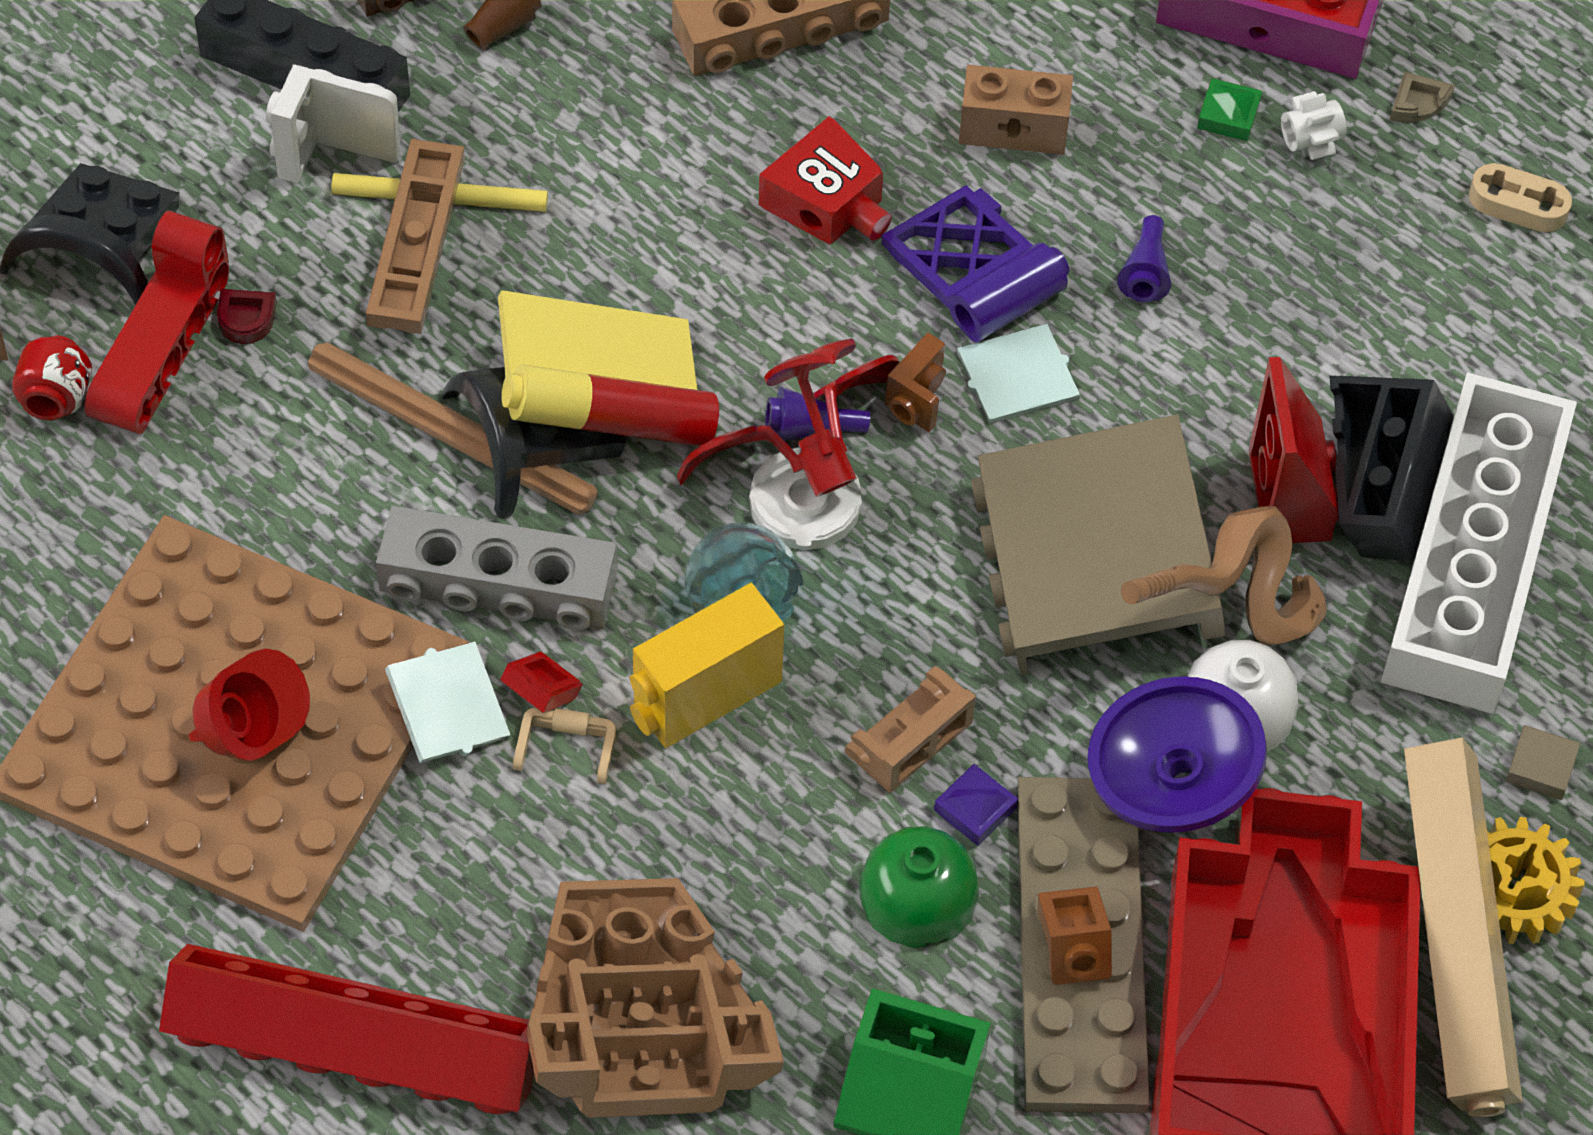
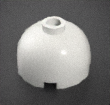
[1188,640,1298,751]

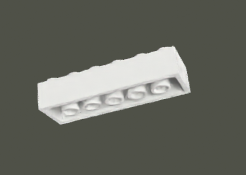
[1381,373,1577,714]

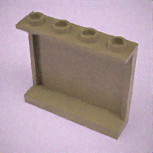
[971,414,1226,675]

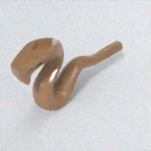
[1121,506,1327,645]

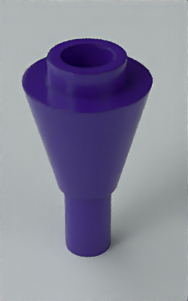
[1117,215,1171,302]
[765,387,870,441]

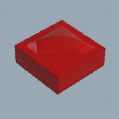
[500,651,583,713]

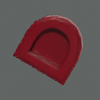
[217,289,277,344]

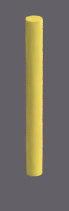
[331,173,548,212]

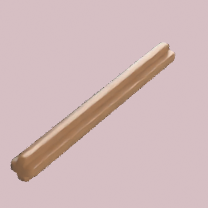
[308,343,598,515]

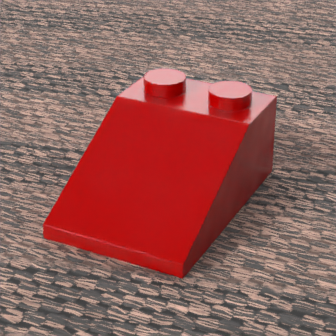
[1248,357,1339,543]

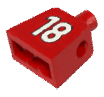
[758,116,892,244]

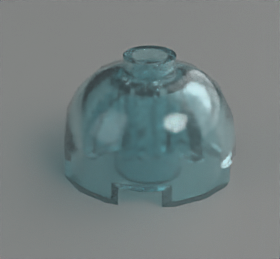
[684,522,803,622]

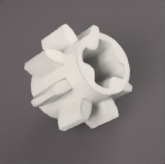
[1281,91,1346,160]

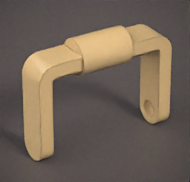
[513,708,616,785]

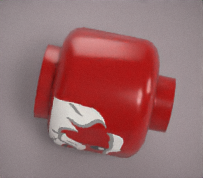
[12,335,92,420]

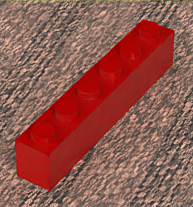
[159,943,534,1114]

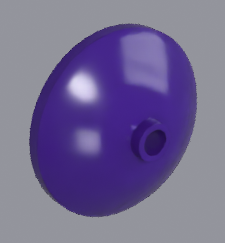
[1088,676,1267,833]

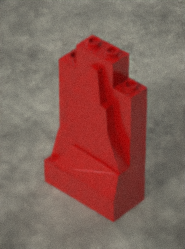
[1149,788,1420,1135]

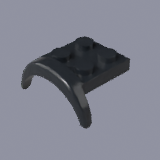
[0,163,180,305]
[442,367,627,519]

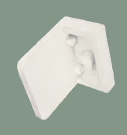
[266,65,401,183]

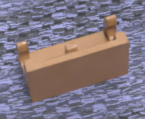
[845,666,976,793]

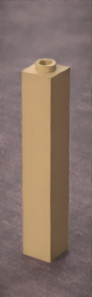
[1404,737,1523,1117]

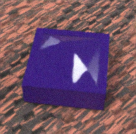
[934,764,1018,846]

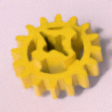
[1487,817,1585,944]

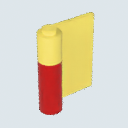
[498,290,719,447]

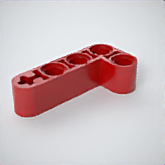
[84,210,229,434]

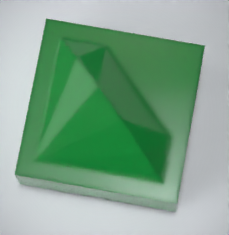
[1197,78,1262,141]

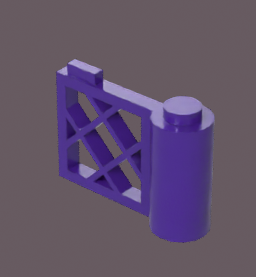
[881,185,1070,343]

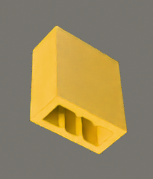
[629,582,784,749]

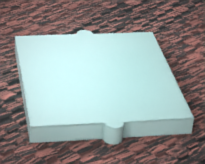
[957,324,1080,424]
[385,642,510,763]

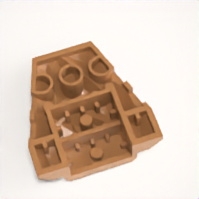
[527,878,784,1118]

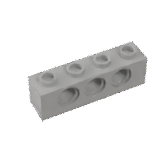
[376,506,618,630]

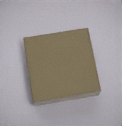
[1506,725,1580,800]

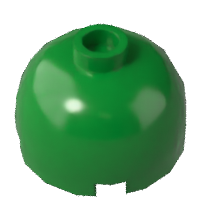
[859,826,979,948]

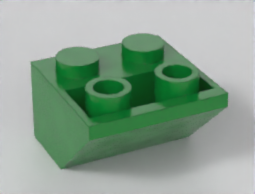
[833,988,991,1135]

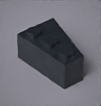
[1329,375,1454,561]

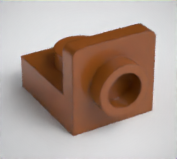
[885,332,946,433]
[1038,886,1112,985]

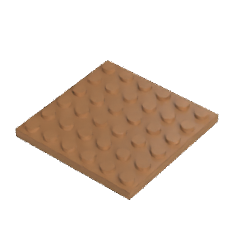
[0,515,469,932]

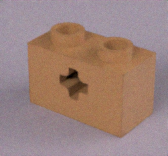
[959,64,1073,155]

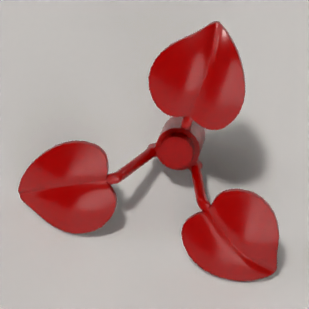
[677,338,900,497]

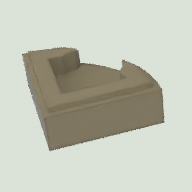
[1390,72,1455,122]

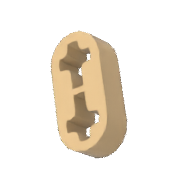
[1469,163,1572,233]

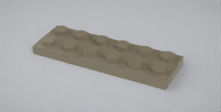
[1017,777,1150,1113]

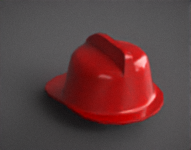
[187,648,310,762]

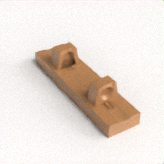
[366,139,465,334]

